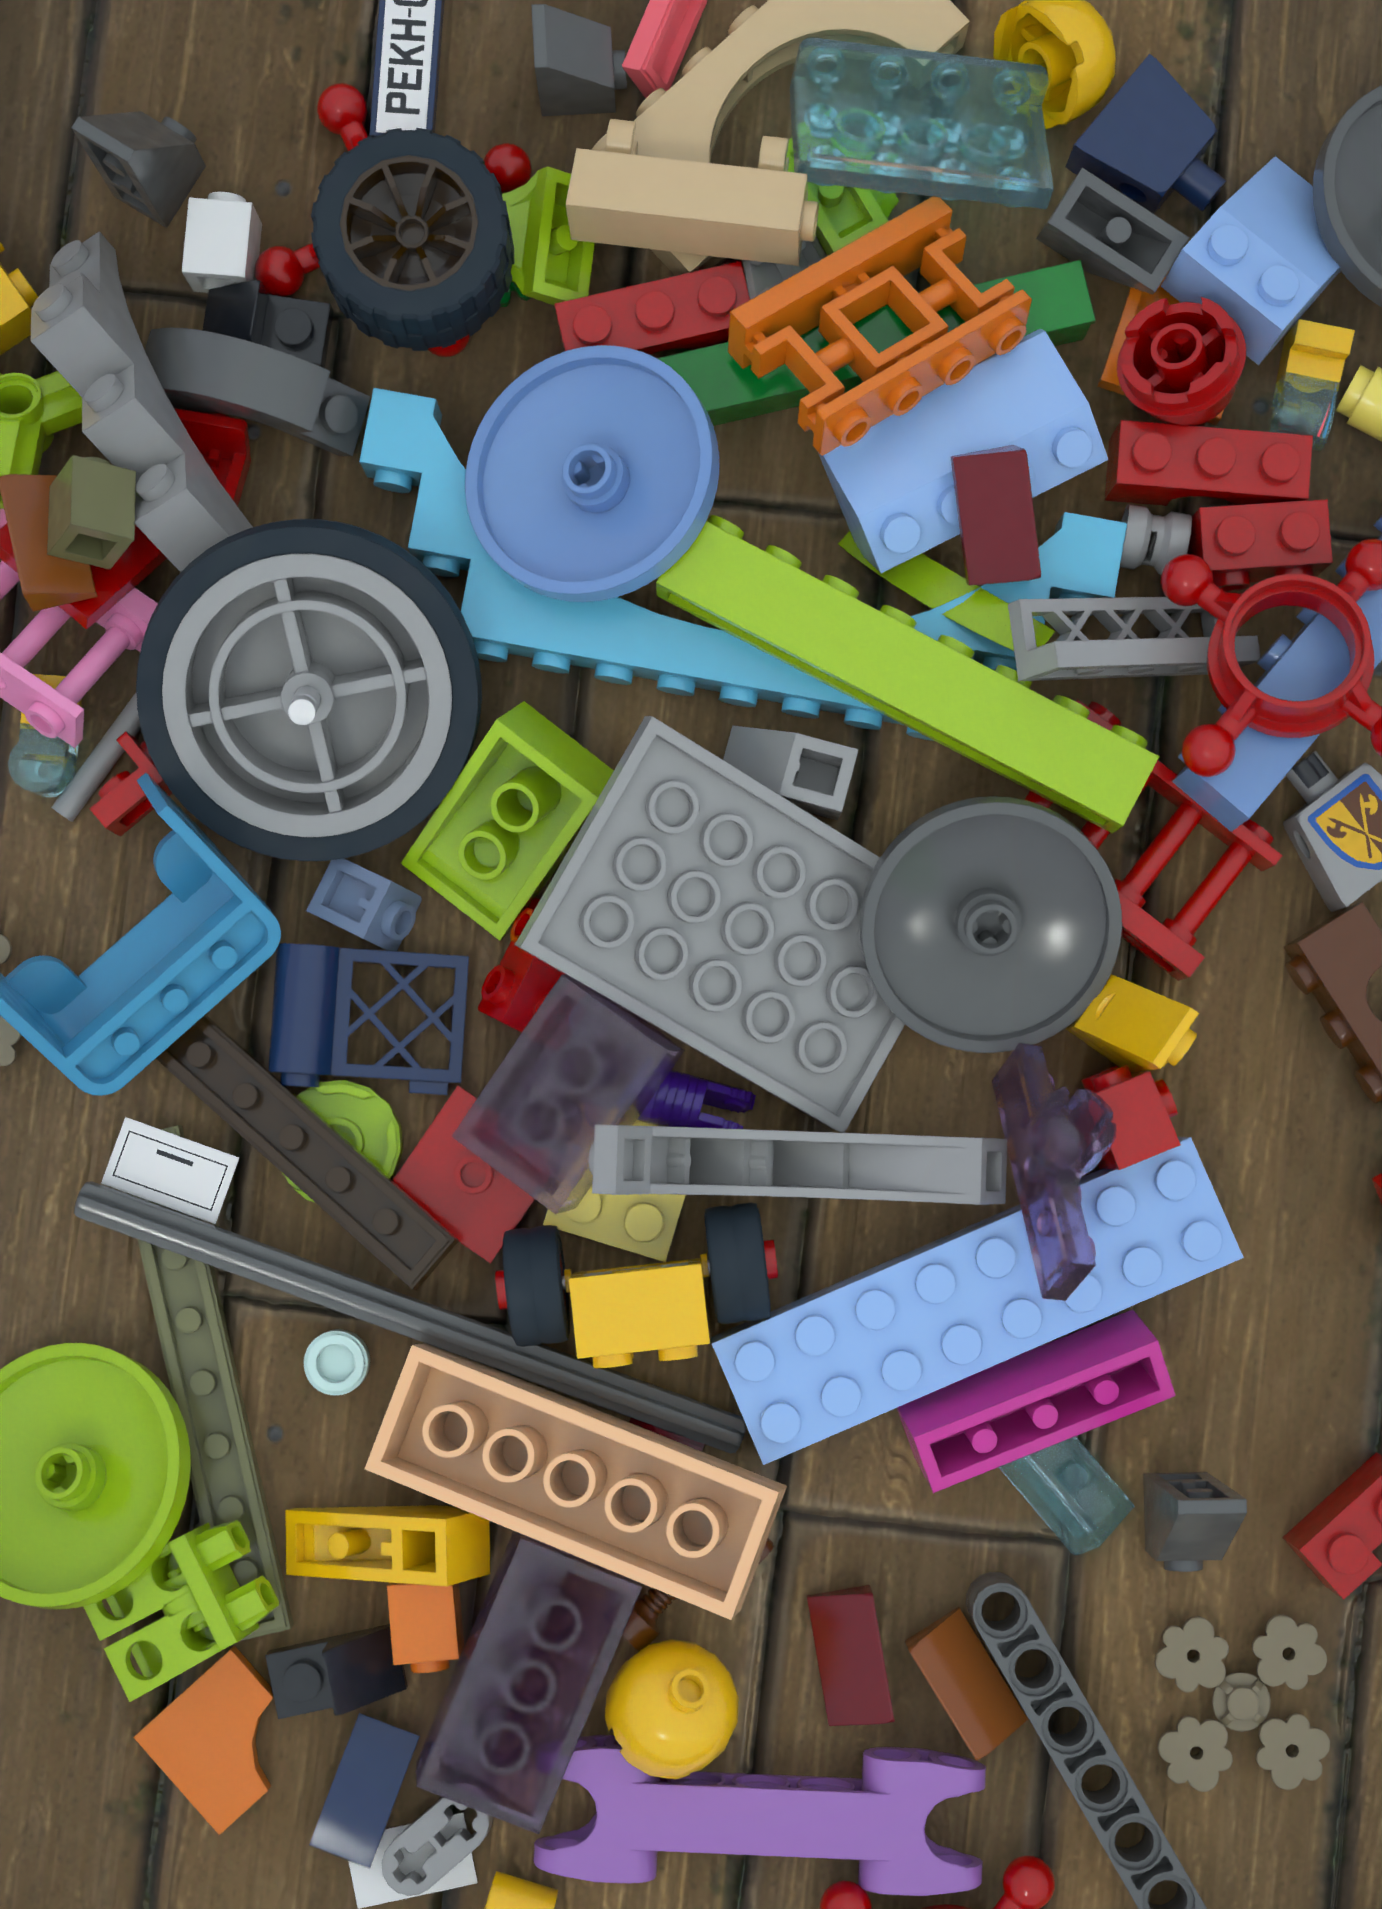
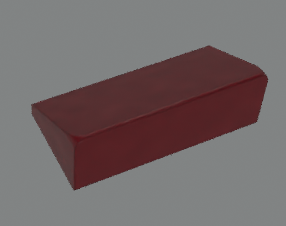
[950,445,1041,586]
[806,1585,895,1726]

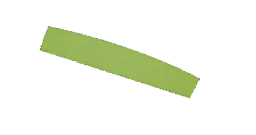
[838,531,1055,651]

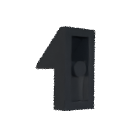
[202,280,334,368]
[265,1624,408,1719]

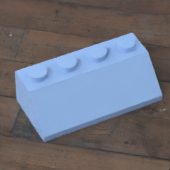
[818,328,1109,573]

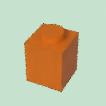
[387,1582,464,1673]

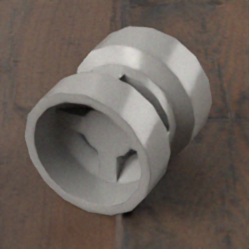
[1120,503,1192,575]

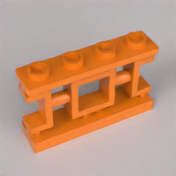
[728,194,1032,455]

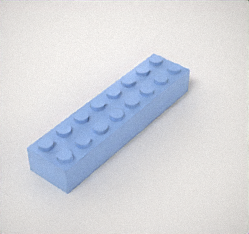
[711,1137,1244,1465]

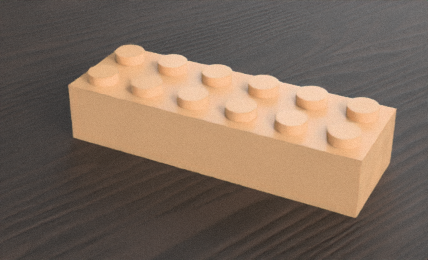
[365,1343,787,1620]

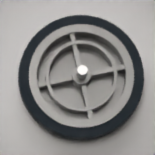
[136,519,482,861]

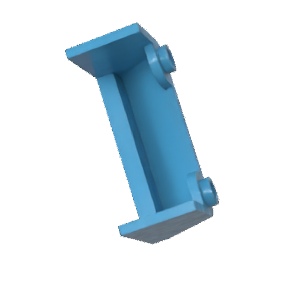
[0,772,281,1096]

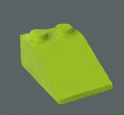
[401,701,614,941]

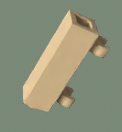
[565,119,819,266]

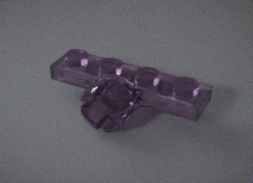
[992,1043,1116,1301]

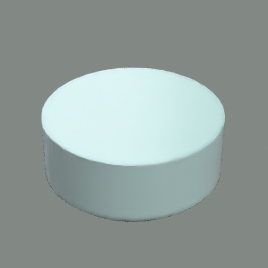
[304,1329,370,1395]

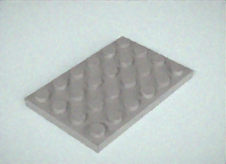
[515,716,905,1133]

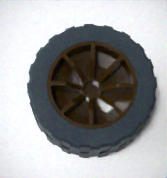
[311,128,515,351]

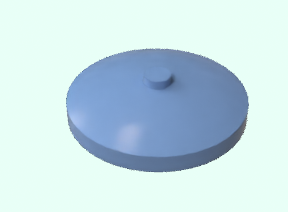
[465,345,720,602]

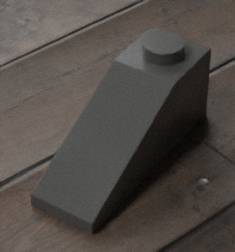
[71,111,206,228]
[1143,1472,1247,1572]

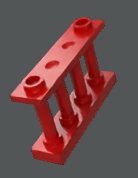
[1024,699,1283,981]

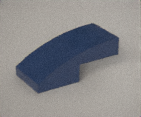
[309,1713,420,1869]

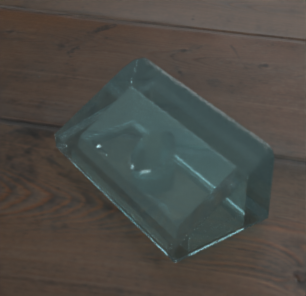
[999,1436,1135,1555]

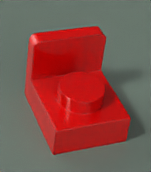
[89,731,173,837]

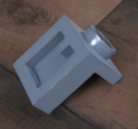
[306,858,422,951]

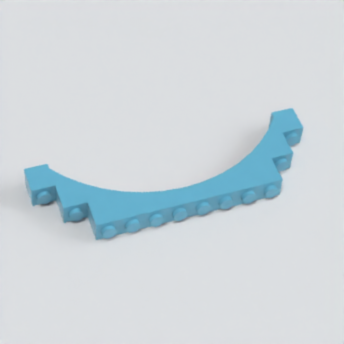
[359,388,1127,741]

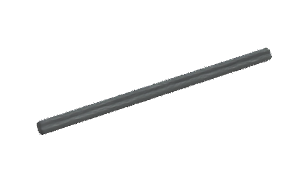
[74,1181,746,1453]

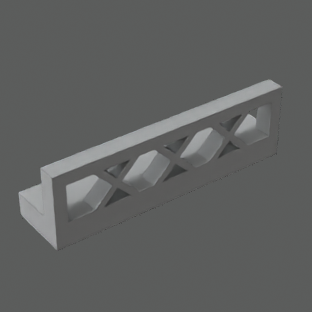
[1008,597,1261,681]

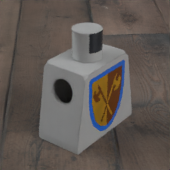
[1283,751,1382,912]

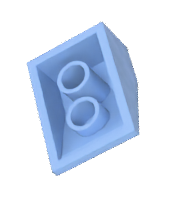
[1161,156,1341,365]

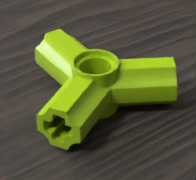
[0,371,82,509]

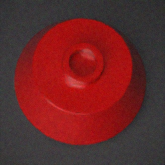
[1117,297,1246,426]

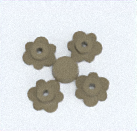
[1154,1614,1330,1792]

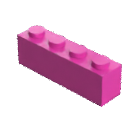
[897,1309,1176,1493]

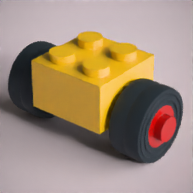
[495,1203,778,1368]

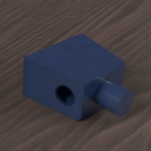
[1065,53,1226,214]

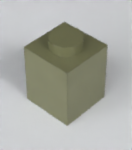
[47,455,136,569]

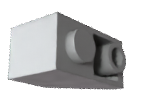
[723,725,859,820]

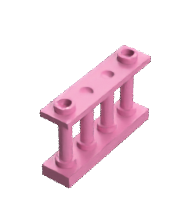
[0,509,158,748]

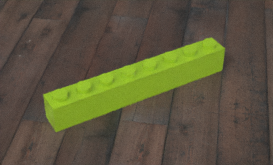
[656,515,1159,834]

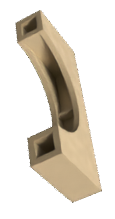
[592,0,970,276]

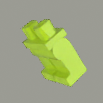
[83,1520,279,1702]

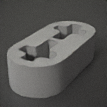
[381,1786,493,1896]

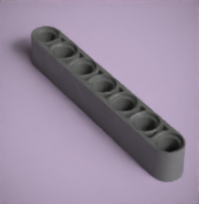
[966,1572,1207,1909]

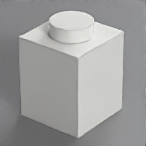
[182,192,262,293]

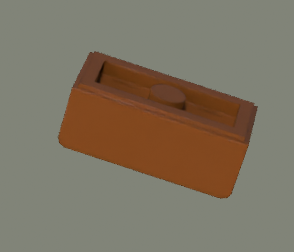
[0,474,97,612]
[905,1607,1028,1761]

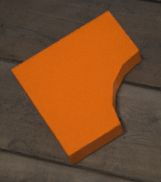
[133,1645,274,1835]

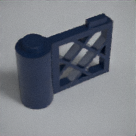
[268,943,469,1095]

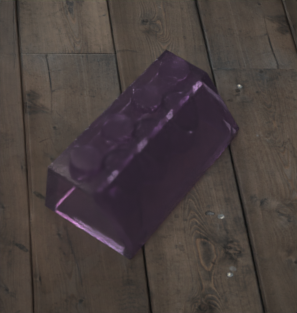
[416,1531,642,1834]

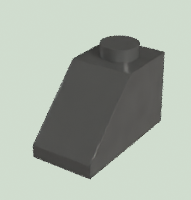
[531,4,627,116]
[1036,168,1190,295]

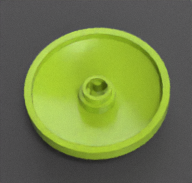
[0,1343,191,1609]

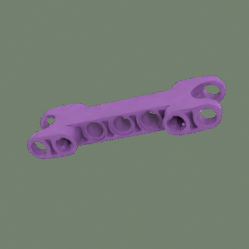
[533,1735,986,1896]

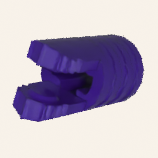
[631,1063,756,1129]

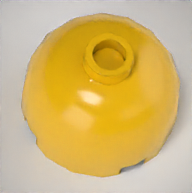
[993,0,1116,129]
[605,1639,739,1780]

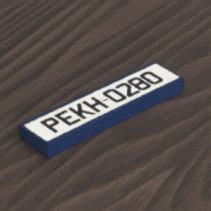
[370,0,445,137]

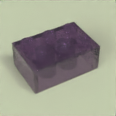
[451,975,685,1214]

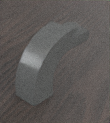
[145,328,370,457]

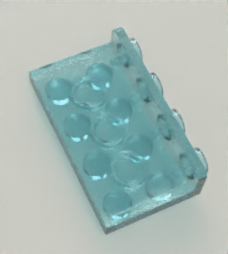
[789,37,1054,209]

